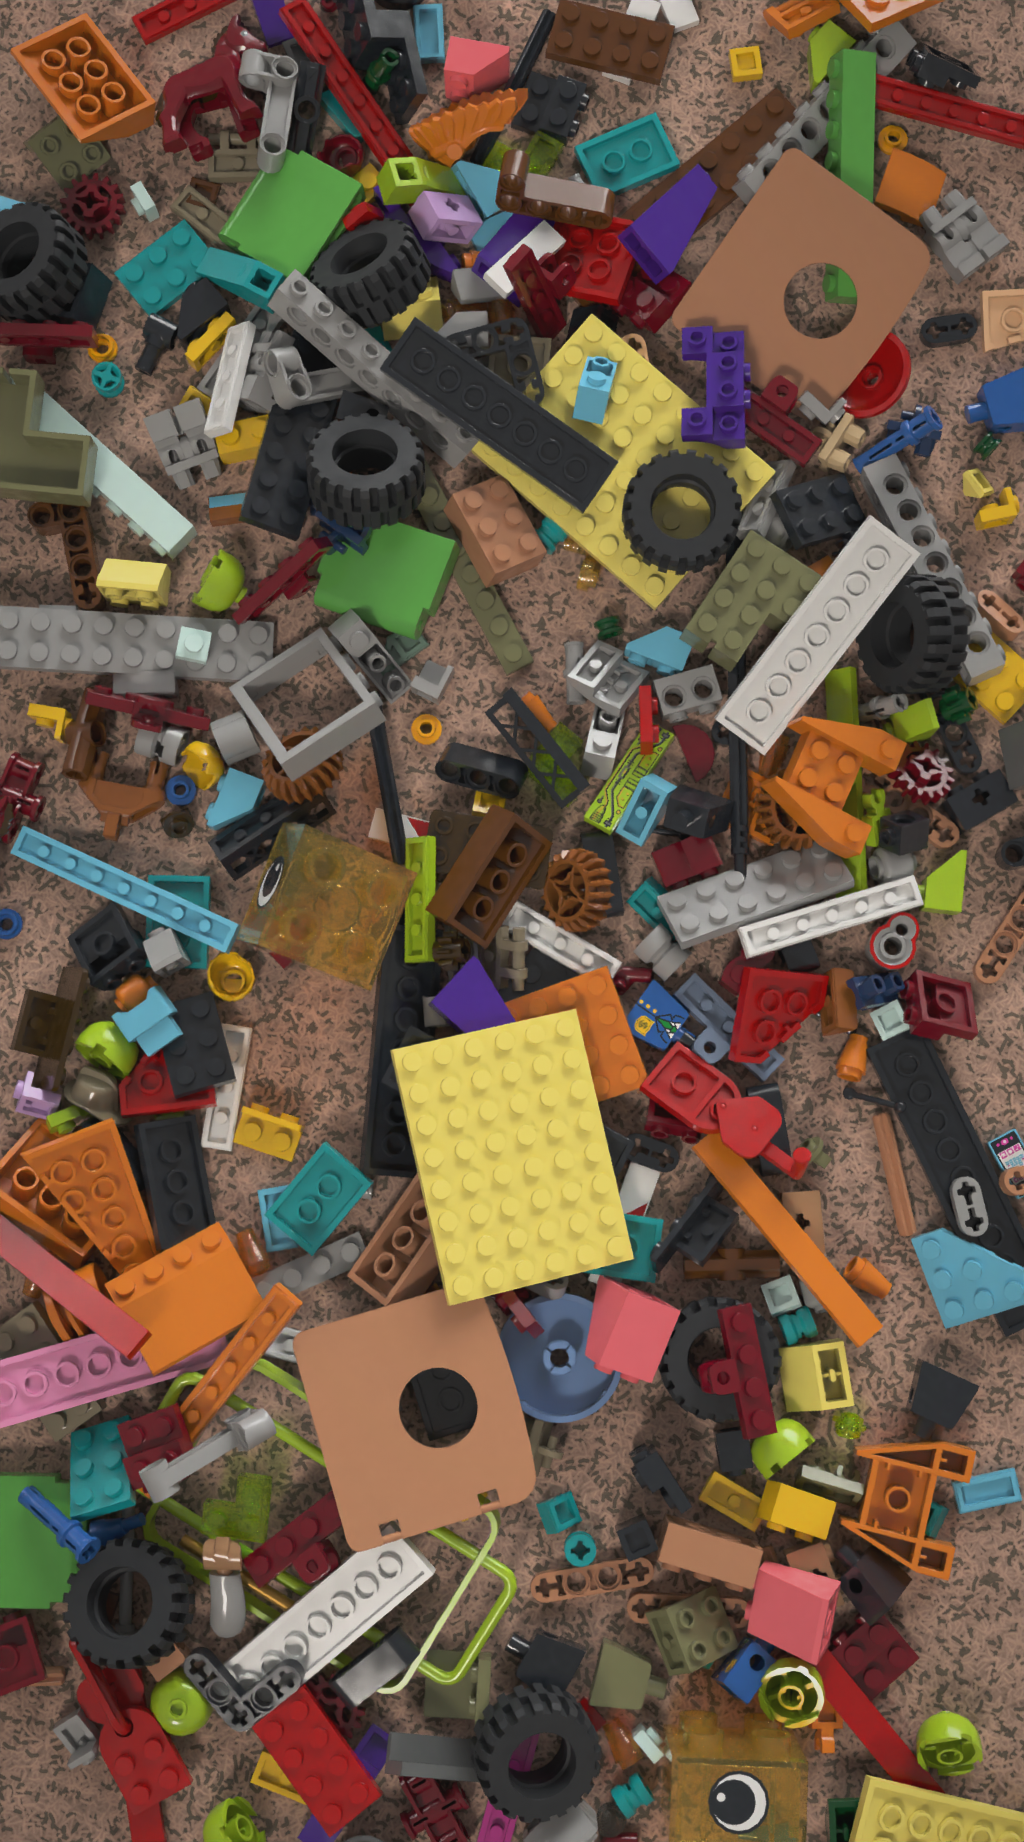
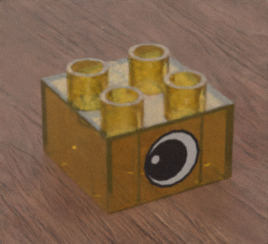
[236,823,417,991]
[661,1710,808,1842]

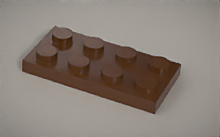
[545,0,675,86]

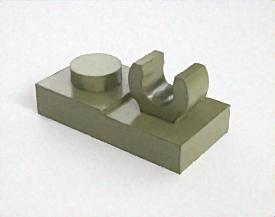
[794,1465,865,1507]

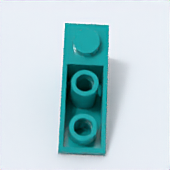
[195,247,285,314]

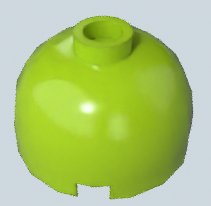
[191,549,248,612]
[74,1021,139,1080]
[751,1418,816,1480]
[758,1657,825,1729]
[150,1667,214,1736]
[916,1711,983,1776]
[203,1796,266,1842]

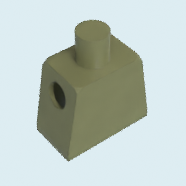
[588,1637,667,1710]

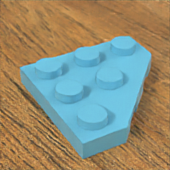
[911,1227,1024,1329]

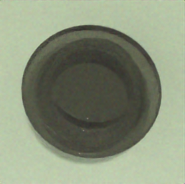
[596,1802,627,1838]

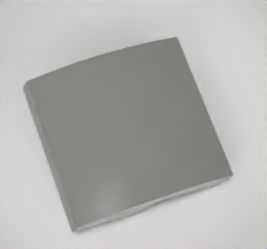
[567,640,650,717]

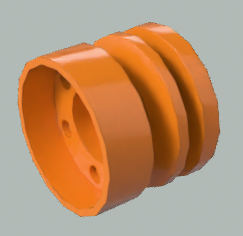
[42,1262,111,1342]

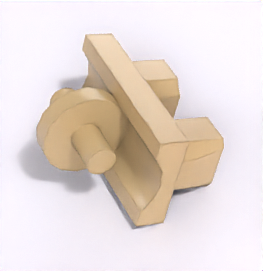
[812,412,866,473]

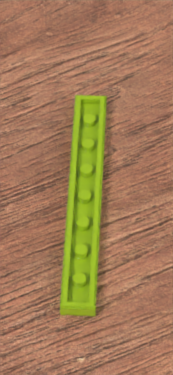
[825,666,868,898]

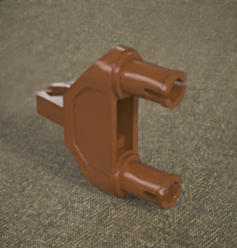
[78,750,170,842]

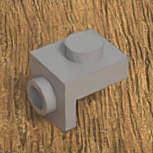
[797,390,847,425]
[52,1707,100,1770]

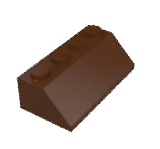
[425,804,553,949]

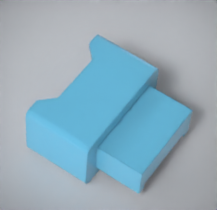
[111,986,184,1057]

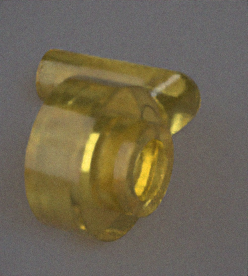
[563,538,600,592]

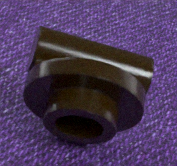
[160,807,194,838]

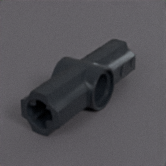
[286,60,326,156]

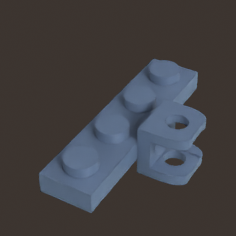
[672,973,785,1083]

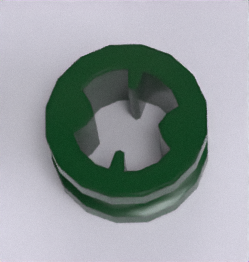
[972,431,1002,462]
[594,616,624,640]

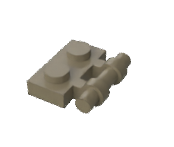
[208,130,261,183]
[477,925,528,991]

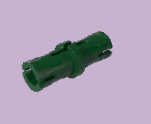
[362,48,399,96]

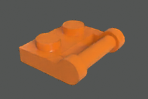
[763,0,841,40]

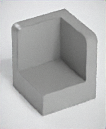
[410,660,455,705]

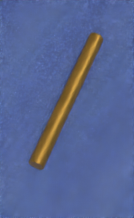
[179,1533,295,1611]

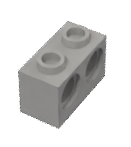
[652,664,723,723]

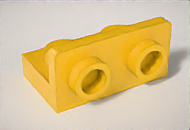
[233,1102,305,1162]

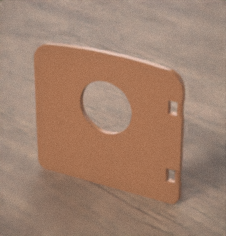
[672,148,930,419]
[293,1288,536,1552]

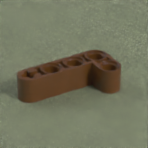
[495,149,616,230]
[27,502,106,612]

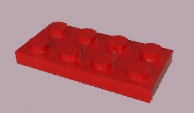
[251,1684,383,1838]

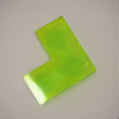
[483,130,564,176]
[526,722,584,809]
[201,1472,273,1544]

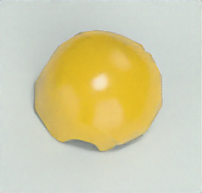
[181,741,224,791]
[207,951,255,1002]

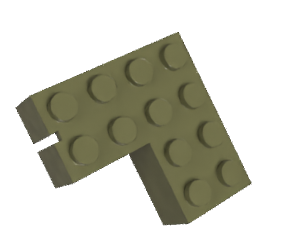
[0,367,98,507]
[679,530,822,672]

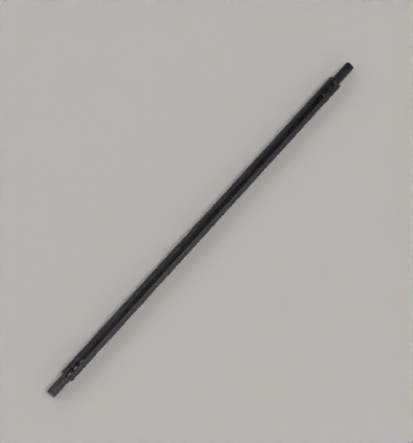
[726,511,749,880]

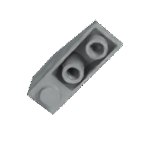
[328,609,412,704]
[580,704,626,781]

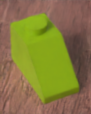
[807,19,856,95]
[883,698,940,744]
[918,850,967,915]

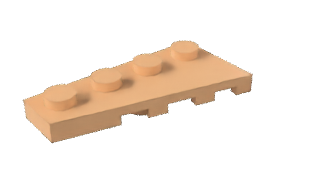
[980,289,1024,353]

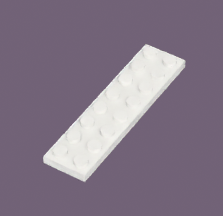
[714,515,921,756]
[206,1521,436,1732]

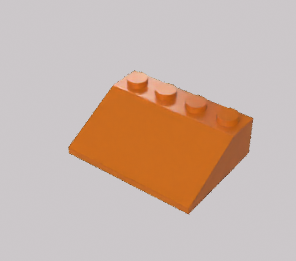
[10,13,156,144]
[0,1118,97,1269]
[104,1221,263,1376]

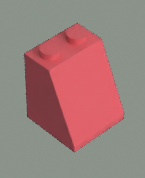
[585,1275,681,1384]
[744,1560,841,1665]

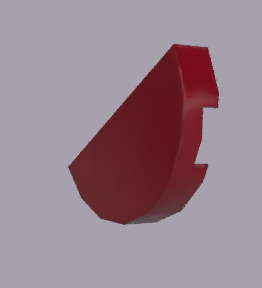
[672,724,715,784]

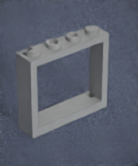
[229,628,386,782]

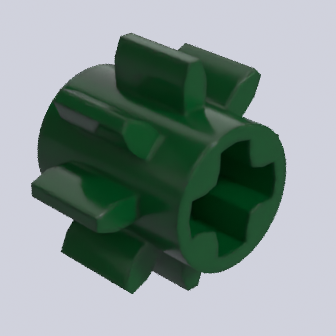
[939,684,978,725]

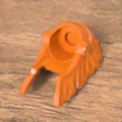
[408,88,528,168]

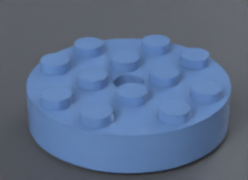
[499,1292,621,1423]

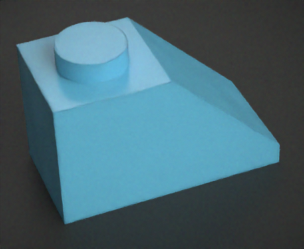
[451,160,500,221]
[615,773,677,847]

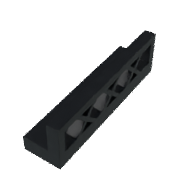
[484,687,591,809]
[208,792,337,881]

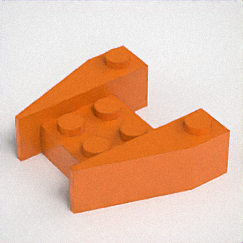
[761,716,907,859]
[838,1439,976,1581]

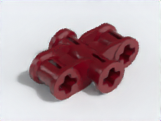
[0,752,46,844]
[398,1776,472,1842]

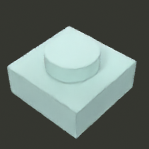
[130,181,160,223]
[175,626,212,665]
[869,999,910,1041]
[761,1274,803,1318]
[631,1723,664,1764]

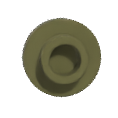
[799,1137,832,1169]

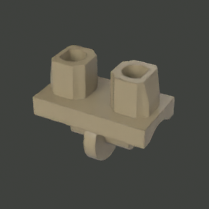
[524,1418,564,1477]

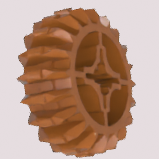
[261,726,344,805]
[753,769,814,851]
[540,848,614,932]

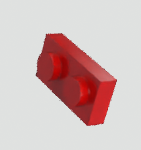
[638,685,659,755]

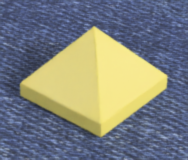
[963,468,994,498]

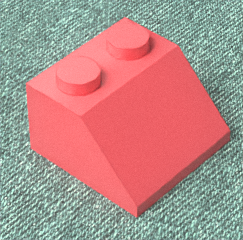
[444,36,510,103]

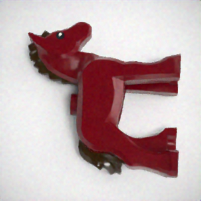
[155,14,268,162]

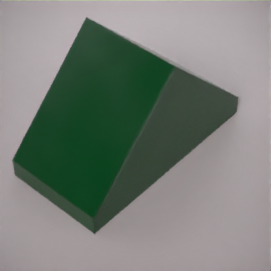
[825,1798,860,1842]

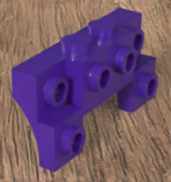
[681,326,751,449]

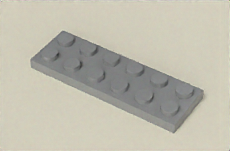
[657,841,854,950]

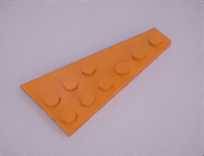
[20,1118,160,1275]

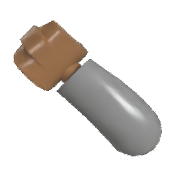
[203,1537,246,1638]

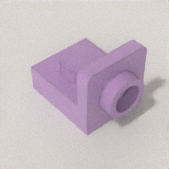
[13,1071,61,1120]

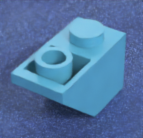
[572,356,617,425]
[624,626,692,677]
[205,768,267,831]

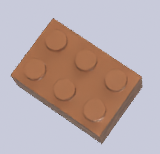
[443,475,547,588]
[655,1513,763,1592]

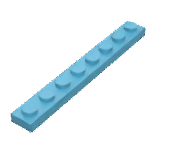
[10,825,242,954]

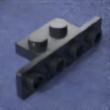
[650,1173,739,1274]

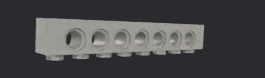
[732,21,917,205]
[267,269,478,469]
[860,453,1006,688]

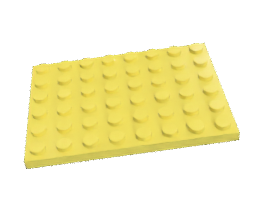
[472,314,776,611]
[390,1009,634,1306]

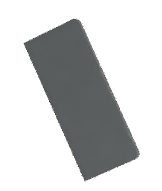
[384,1732,480,1783]

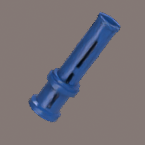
[853,405,943,474]
[18,1485,101,1564]

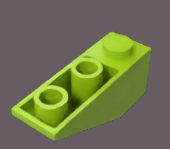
[376,157,466,205]

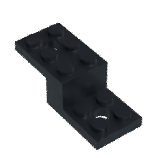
[333,0,428,125]

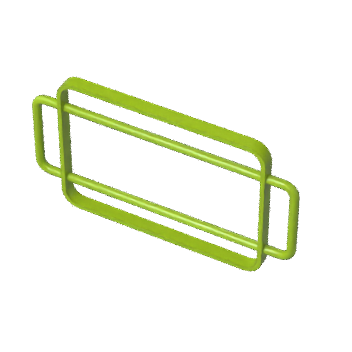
[136,1358,517,1694]

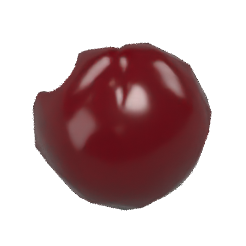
[316,134,365,178]

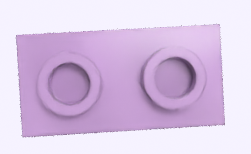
[408,190,483,244]

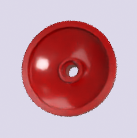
[832,332,911,419]

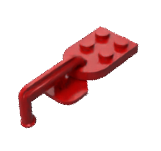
[639,1041,812,1180]
[69,1640,193,1816]

